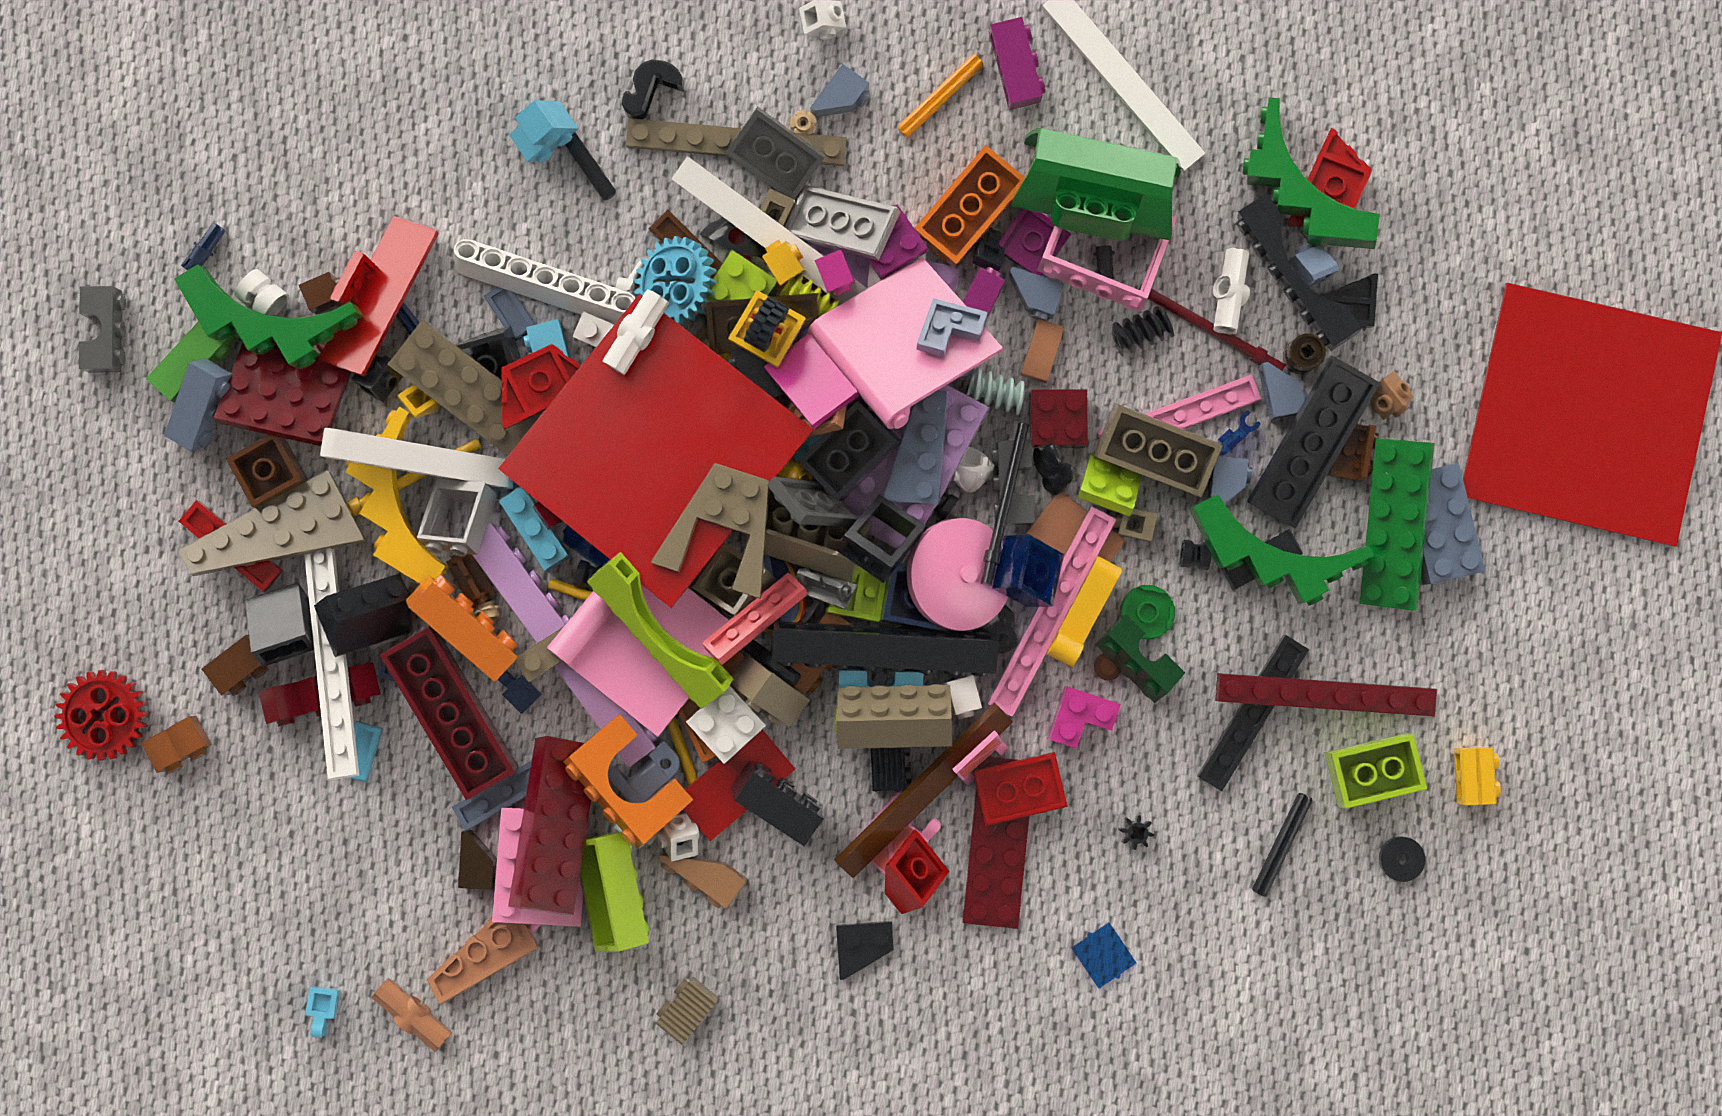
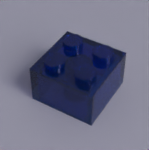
[992,534,1064,607]

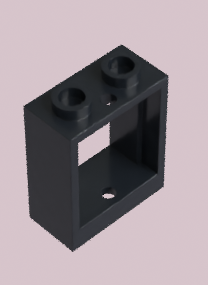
[837,494,925,583]

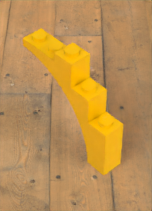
[345,407,449,584]

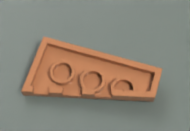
[427,917,540,1004]

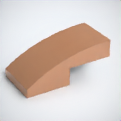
[1020,319,1064,383]

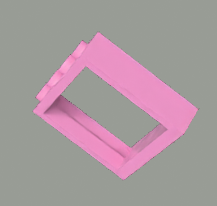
[1037,216,1177,311]

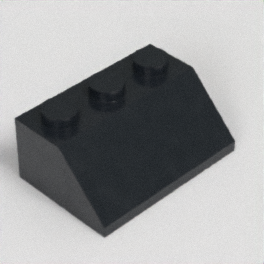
[314,573,411,658]

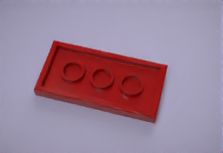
[683,729,795,841]

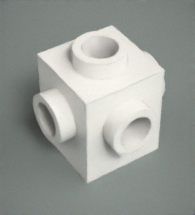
[799,0,846,40]
[657,813,699,862]

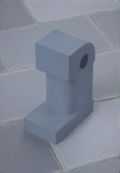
[608,740,681,803]

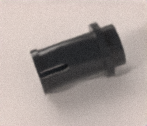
[1093,245,1115,280]

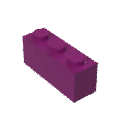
[989,17,1046,110]

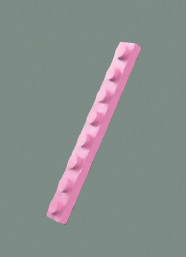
[988,506,1116,717]

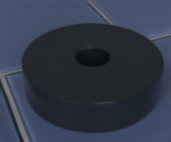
[1379,836,1426,882]

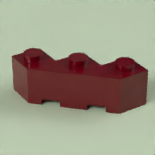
[258,662,381,727]

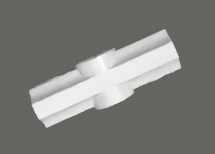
[1213,248,1250,335]
[603,289,669,375]

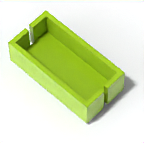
[580,832,649,952]

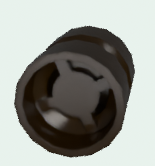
[1283,333,1326,374]

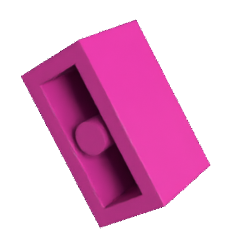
[814,249,855,296]

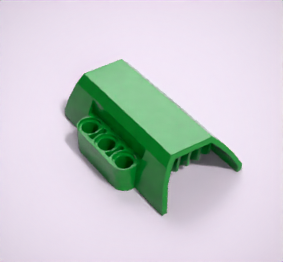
[1012,128,1181,241]

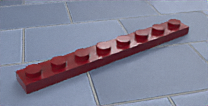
[1215,673,1437,717]

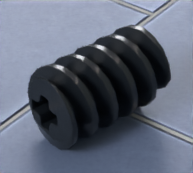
[1112,306,1175,357]

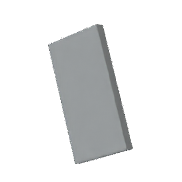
[785,185,900,261]

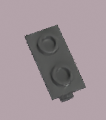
[796,568,857,610]

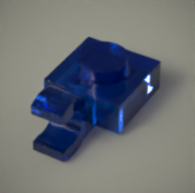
[1218,411,1261,456]

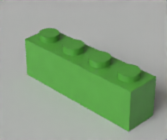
[146,321,242,402]

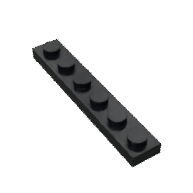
[1197,635,1309,791]

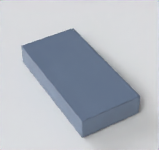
[484,287,536,341]

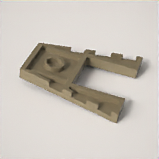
[651,463,770,599]

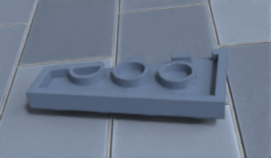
[883,391,948,505]

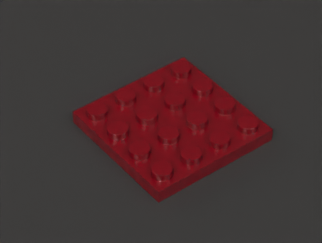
[214,342,351,446]

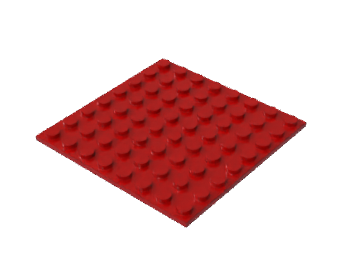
[1463,283,1722,547]
[498,293,814,608]

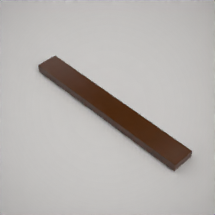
[834,702,1013,878]

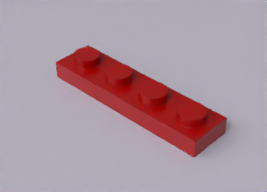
[178,500,284,592]

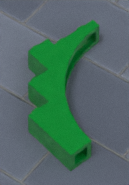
[1242,97,1380,249]
[174,265,363,369]
[1188,494,1374,606]

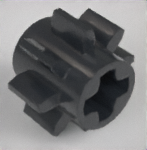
[1118,814,1155,850]

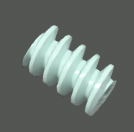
[966,368,1026,416]

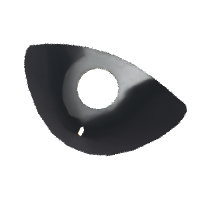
[700,217,767,261]

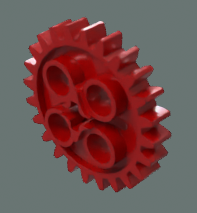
[54,670,149,761]

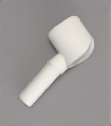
[616,261,644,294]

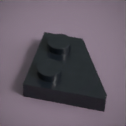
[836,921,894,980]

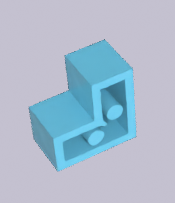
[509,100,579,163]

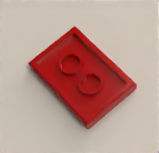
[973,752,1068,826]

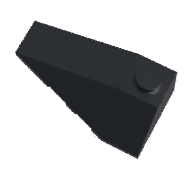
[455,326,521,379]

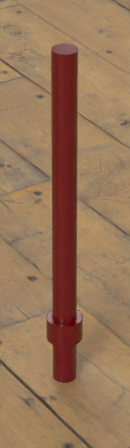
[1138,284,1286,371]

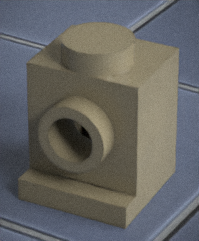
[760,189,795,227]
[1113,509,1158,542]

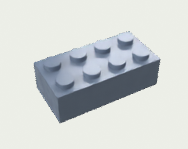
[1421,463,1485,585]

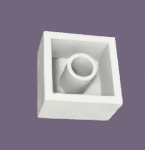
[686,684,767,764]

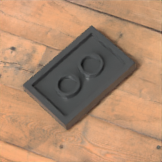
[725,106,825,199]
[767,477,858,527]

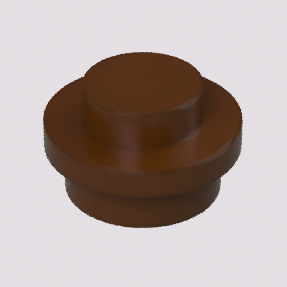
[1094,654,1121,681]

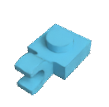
[305,986,340,1038]

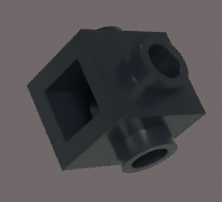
[351,355,403,403]

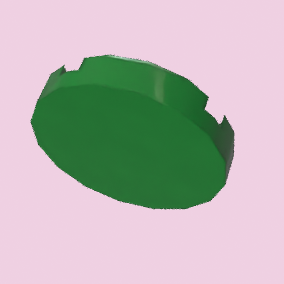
[1120,585,1175,640]

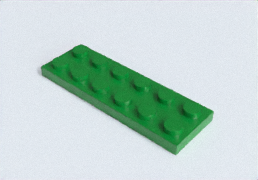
[1359,438,1435,611]

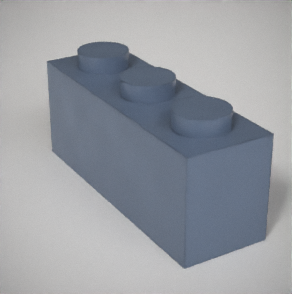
[164,359,233,451]

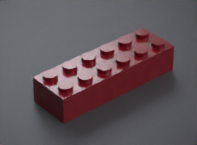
[380,626,519,800]
[508,736,591,915]

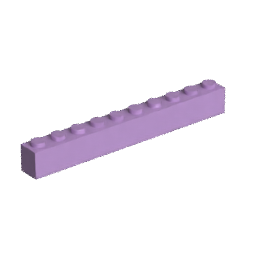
[472,523,658,768]

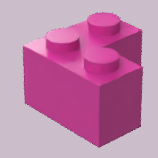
[1047,686,1121,749]

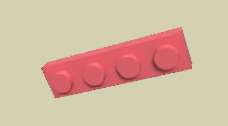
[702,573,808,665]

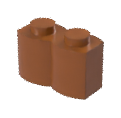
[141,716,212,775]

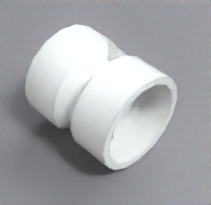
[234,269,289,316]

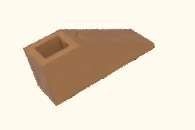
[658,853,747,908]

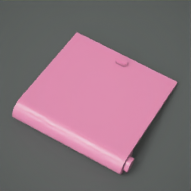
[808,257,1003,429]
[547,584,729,737]

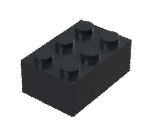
[799,401,902,501]
[730,761,824,847]

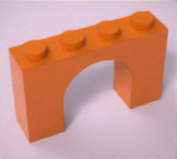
[563,714,693,848]

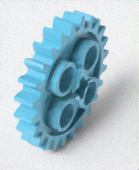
[634,236,717,326]

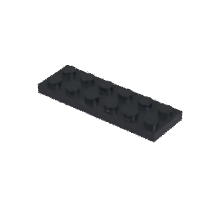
[1246,355,1381,529]

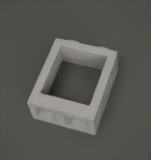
[417,478,497,556]

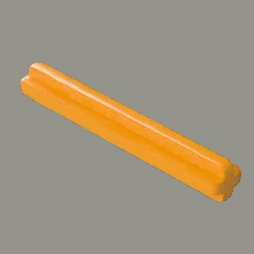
[898,54,983,138]

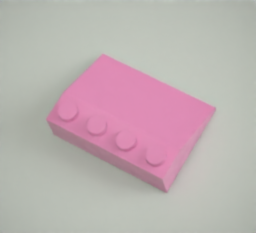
[492,808,590,927]

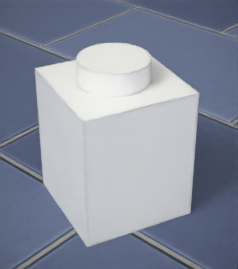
[941,675,982,719]

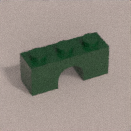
[1095,614,1185,703]

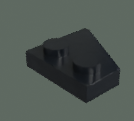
[1321,273,1378,328]

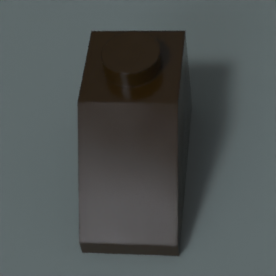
[458,830,497,890]

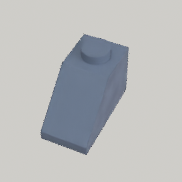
[810,64,870,117]
[1290,244,1340,287]
[1009,267,1064,321]
[1258,362,1308,420]
[1207,456,1252,504]

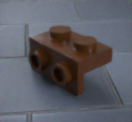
[1328,424,1379,482]

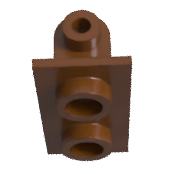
[446,554,497,609]

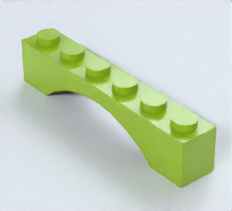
[587,552,734,709]

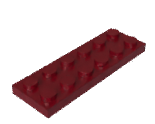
[962,756,1029,929]

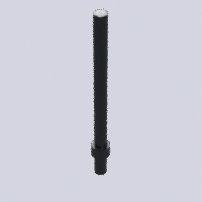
[981,422,1029,586]

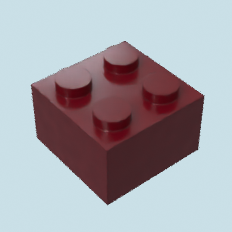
[1029,389,1088,448]

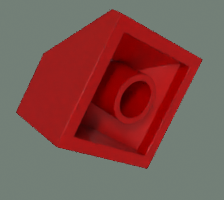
[885,829,950,914]

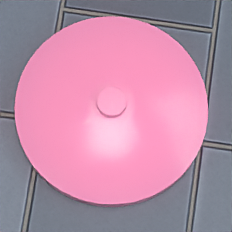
[907,518,1012,631]

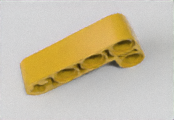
[1047,556,1122,668]

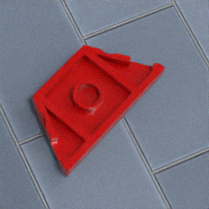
[1287,128,1372,227]
[501,344,581,430]

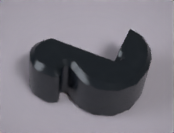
[622,59,685,120]

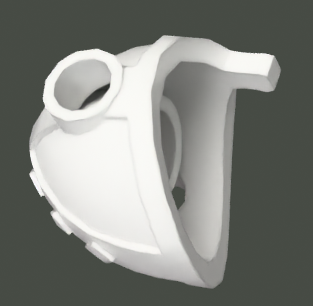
[950,447,994,493]

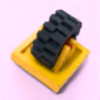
[728,290,806,368]

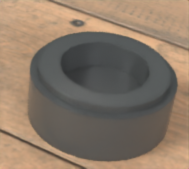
[688,313,707,338]

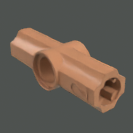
[371,978,452,1052]

